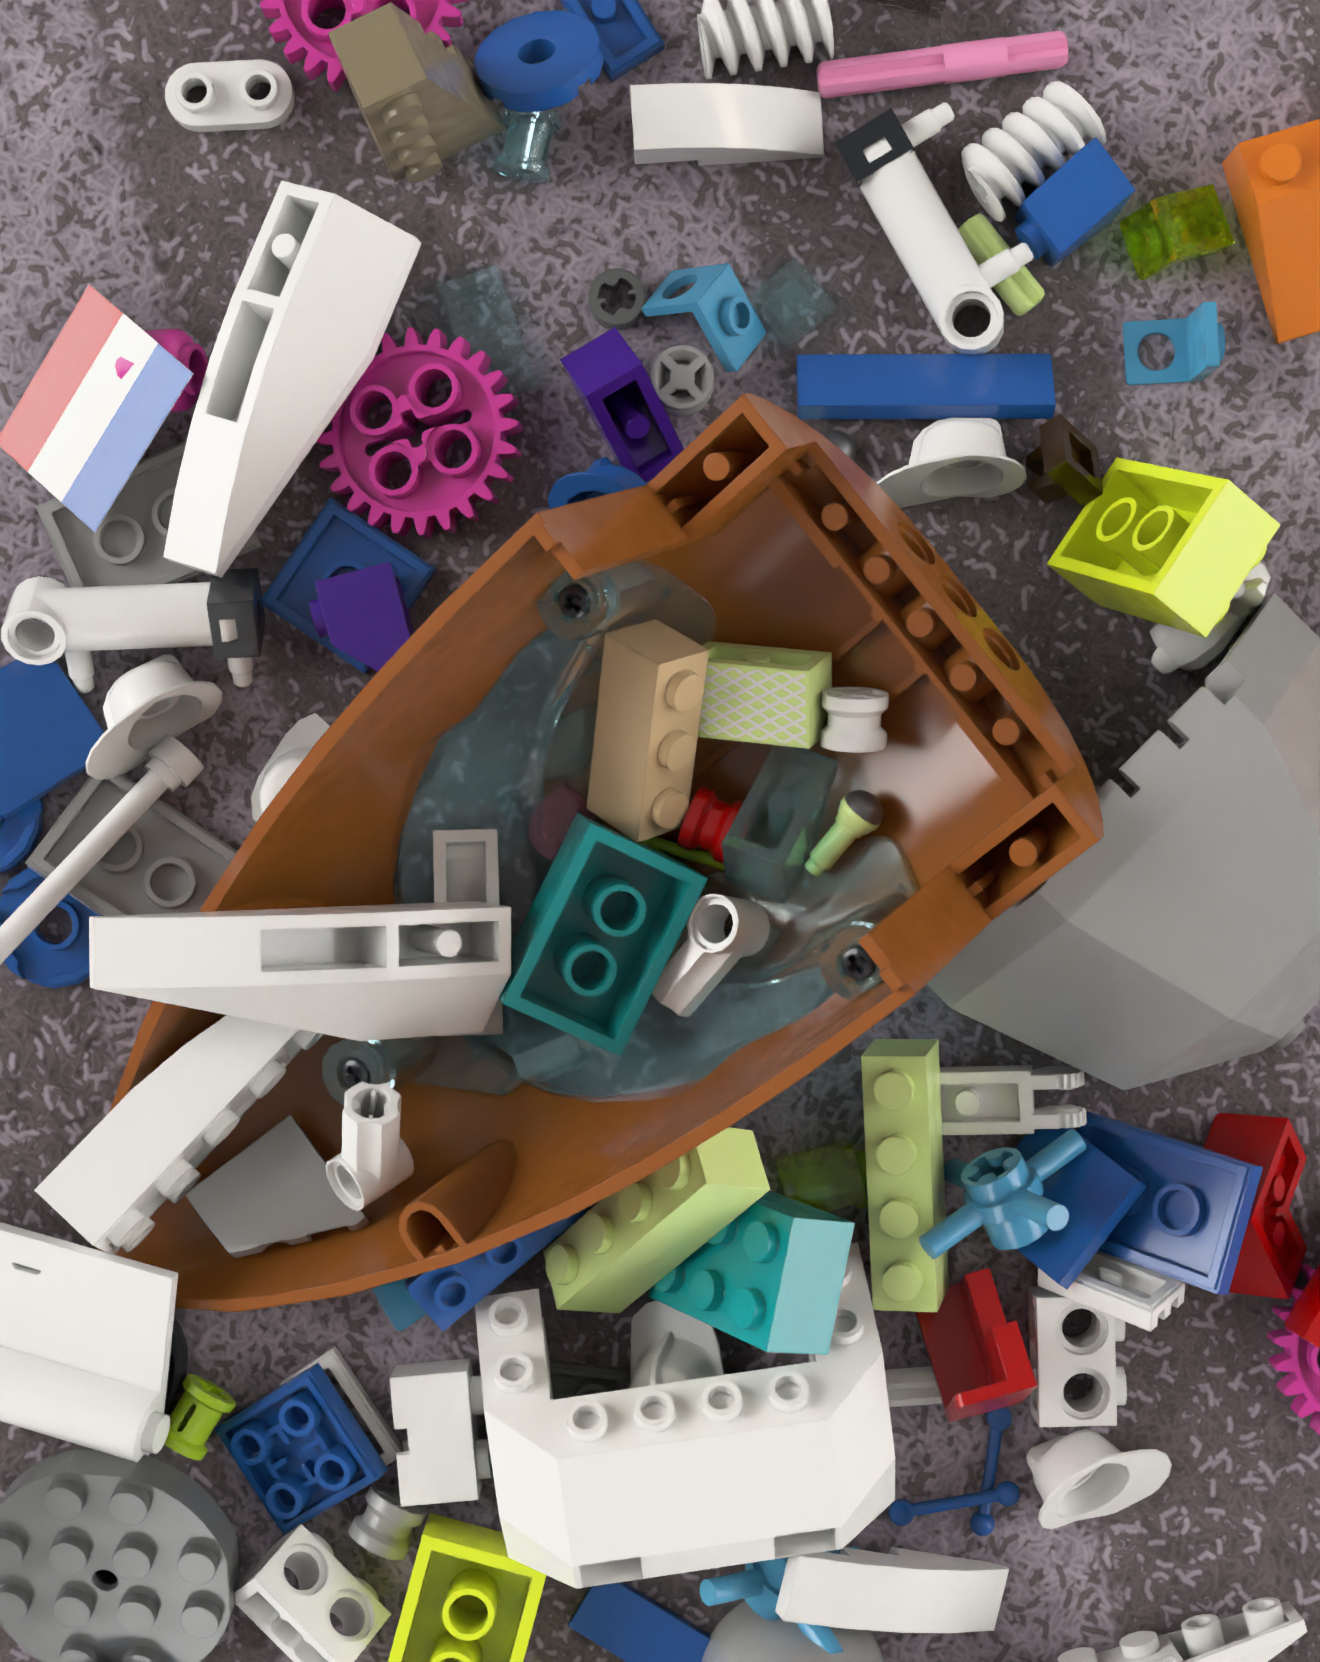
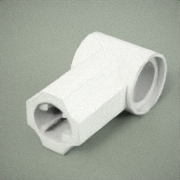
[652,893,770,1017]
[325,1081,414,1211]

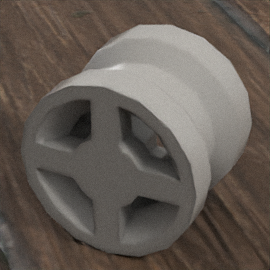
[650,345,714,417]
[348,1481,428,1561]

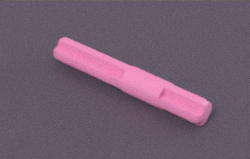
[816,31,1069,99]

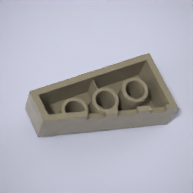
[328,2,507,183]

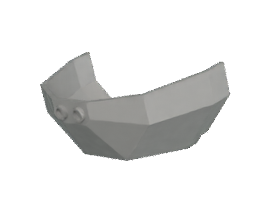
[925,593,1320,1091]

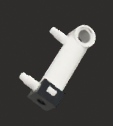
[835,102,1034,355]
[1,568,266,694]

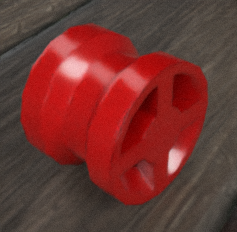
[677,786,751,865]

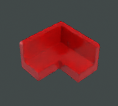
[1203,1113,1307,1300]
[915,1268,1037,1423]

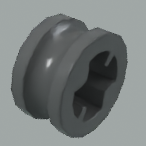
[588,268,645,330]

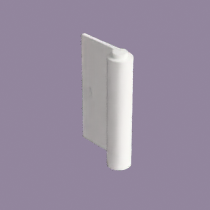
[0,1222,178,1462]

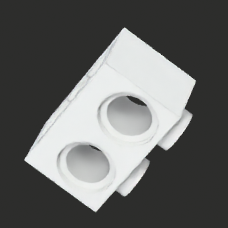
[1028,1287,1127,1427]
[234,1524,391,1662]

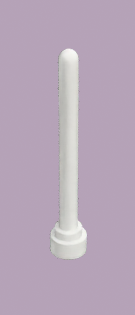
[0,734,204,965]

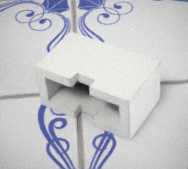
[390,1358,493,1507]

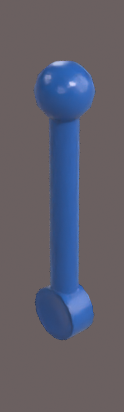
[970,1407,1012,1536]
[889,1481,1021,1526]

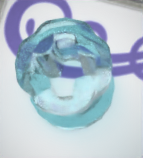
[492,109,562,185]

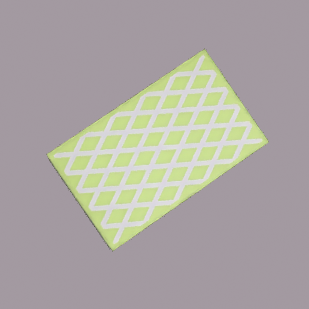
[698,641,832,749]

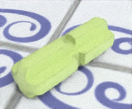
[958,213,1045,316]

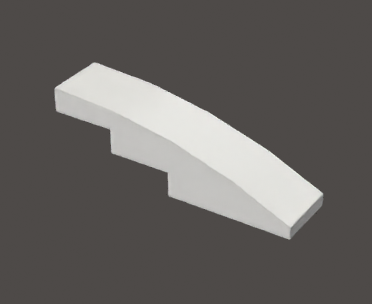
[775,1547,1009,1633]

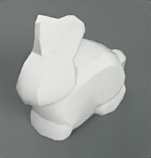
[1150,562,1271,674]

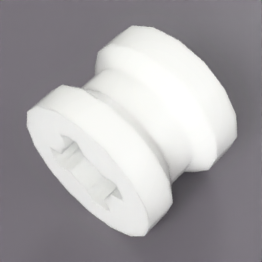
[820,687,889,753]

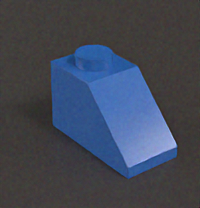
[1014,137,1136,268]

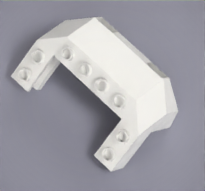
[475,1242,895,1589]

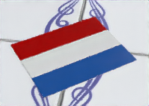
[0,284,194,532]

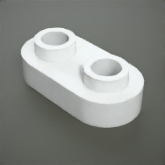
[165,59,295,132]

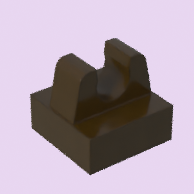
[1025,414,1103,505]

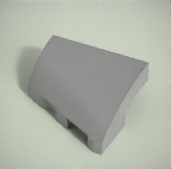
[185,1115,370,1258]

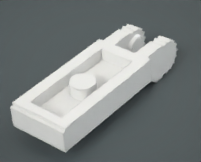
[940,1065,1087,1135]

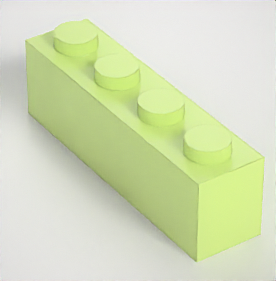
[861,1039,949,1312]
[543,1127,770,1313]

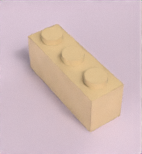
[586,619,709,843]

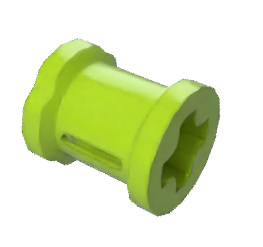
[164,1374,237,1461]

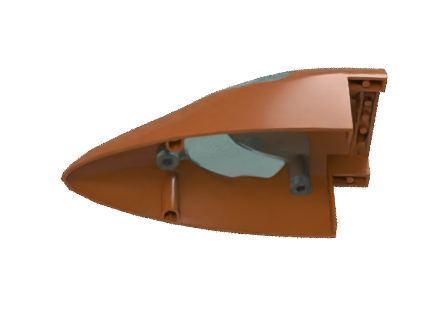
[93,392,1104,1312]

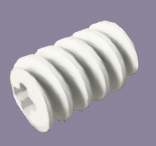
[697,0,834,79]
[961,81,1106,222]

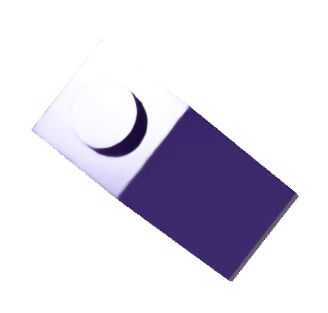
[560,327,684,482]
[309,562,414,672]

